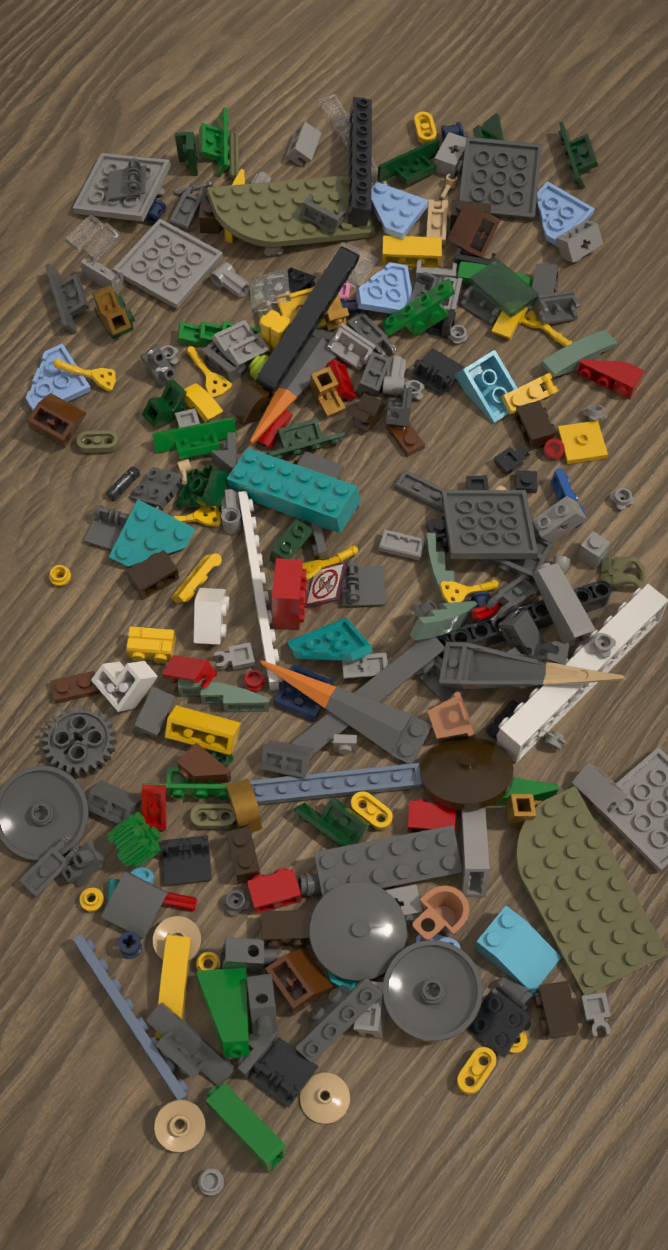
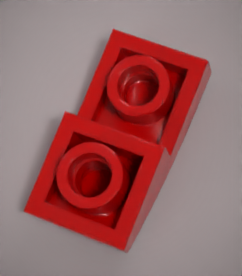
[256,411,293,448]

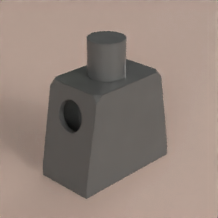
[220,937,277,974]
[247,974,278,1037]

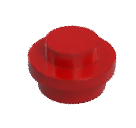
[544,439,565,459]
[243,670,266,692]

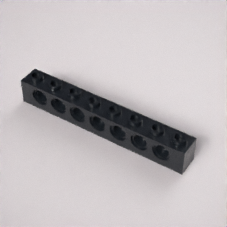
[348,97,372,227]

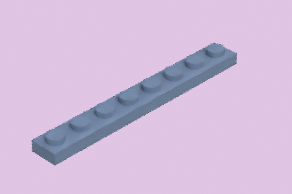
[249,763,422,805]
[73,933,189,1101]

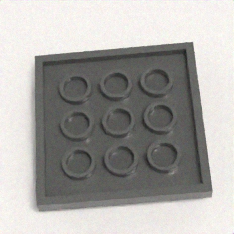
[459,137,542,220]
[441,490,538,559]

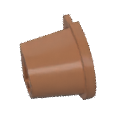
[428,692,475,740]
[413,885,470,940]

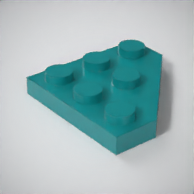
[109,499,195,567]
[287,617,373,661]

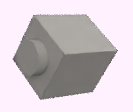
[577,531,611,570]

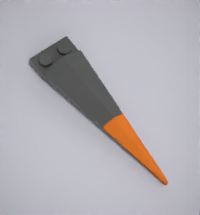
[250,328,341,445]
[260,661,433,764]

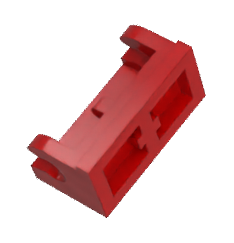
[162,655,217,688]

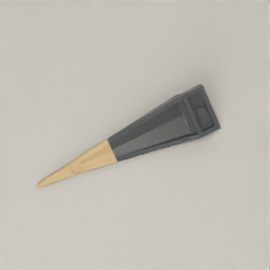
[439,642,626,689]

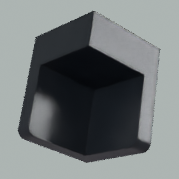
[427,309,456,339]

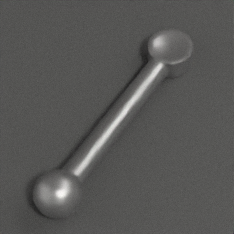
[175,180,214,196]

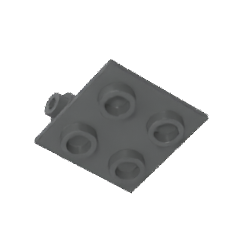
[108,158,146,200]
[129,467,183,511]
[84,505,129,550]
[341,561,386,606]

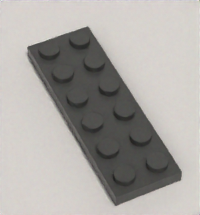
[313,825,463,898]

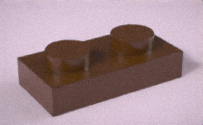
[386,422,425,457]
[50,671,99,704]

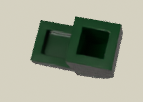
[142,380,187,428]

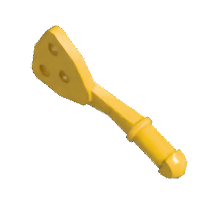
[522,310,573,347]
[186,346,232,399]
[53,359,116,392]
[173,506,221,527]
[303,545,358,580]
[439,580,499,603]

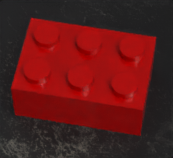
[272,558,307,630]

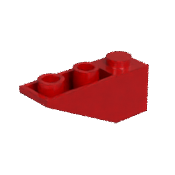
[576,359,644,399]

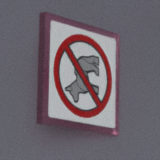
[305,562,348,608]

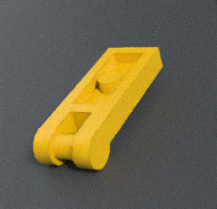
[501,373,558,415]
[170,553,222,603]

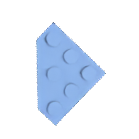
[536,181,595,247]
[371,182,429,240]
[356,262,412,314]
[26,343,91,411]

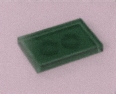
[469,259,540,318]

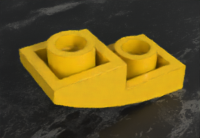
[492,299,529,340]
[184,383,223,423]

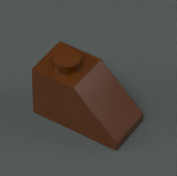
[177,743,231,784]

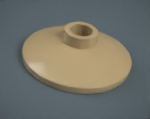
[153,916,201,960]
[300,1073,350,1124]
[154,1100,205,1152]

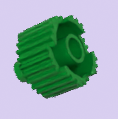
[107,812,161,867]

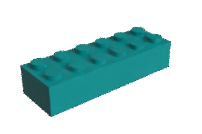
[227,448,361,534]

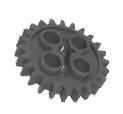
[41,705,117,777]

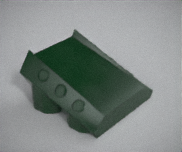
[176,464,229,507]

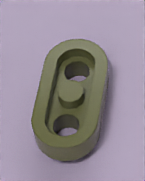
[77,430,119,453]
[190,804,236,829]

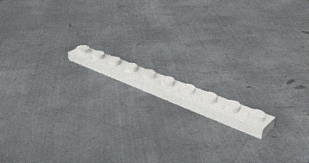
[238,491,282,692]

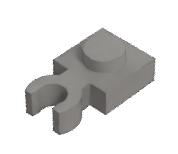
[214,643,255,670]
[580,992,611,1039]

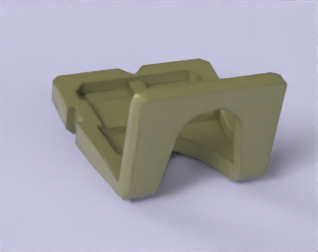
[600,557,645,589]

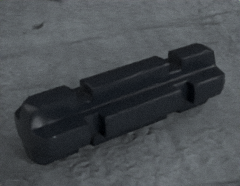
[106,466,140,501]
[486,700,519,738]

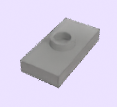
[378,529,426,561]

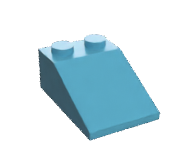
[454,350,517,423]
[474,905,561,994]

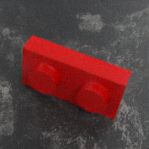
[327,359,357,401]
[142,784,167,830]

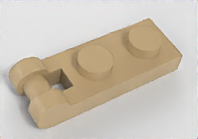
[426,199,448,245]

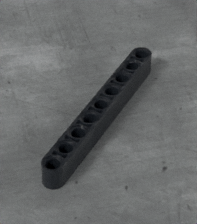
[256,246,360,392]
[436,580,612,659]

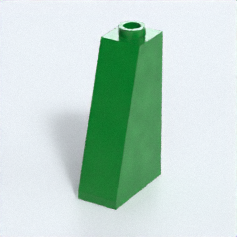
[197,967,250,1058]
[206,1083,287,1173]

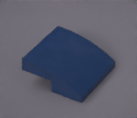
[273,665,333,722]

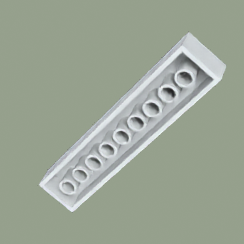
[496,584,668,764]

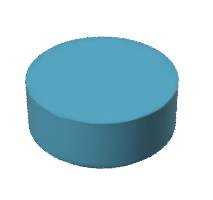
[130,867,154,884]

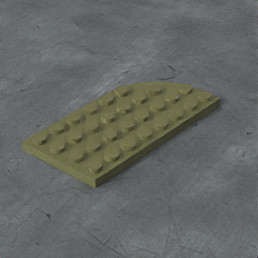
[206,175,376,247]
[515,786,668,995]

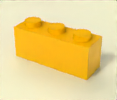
[382,236,442,268]
[165,705,241,755]

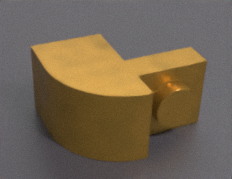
[92,285,131,335]
[324,294,349,331]
[309,367,346,419]
[226,778,262,833]
[505,794,543,829]

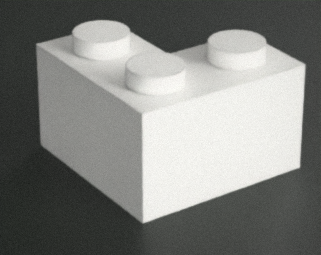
[194,588,229,644]
[91,661,158,712]

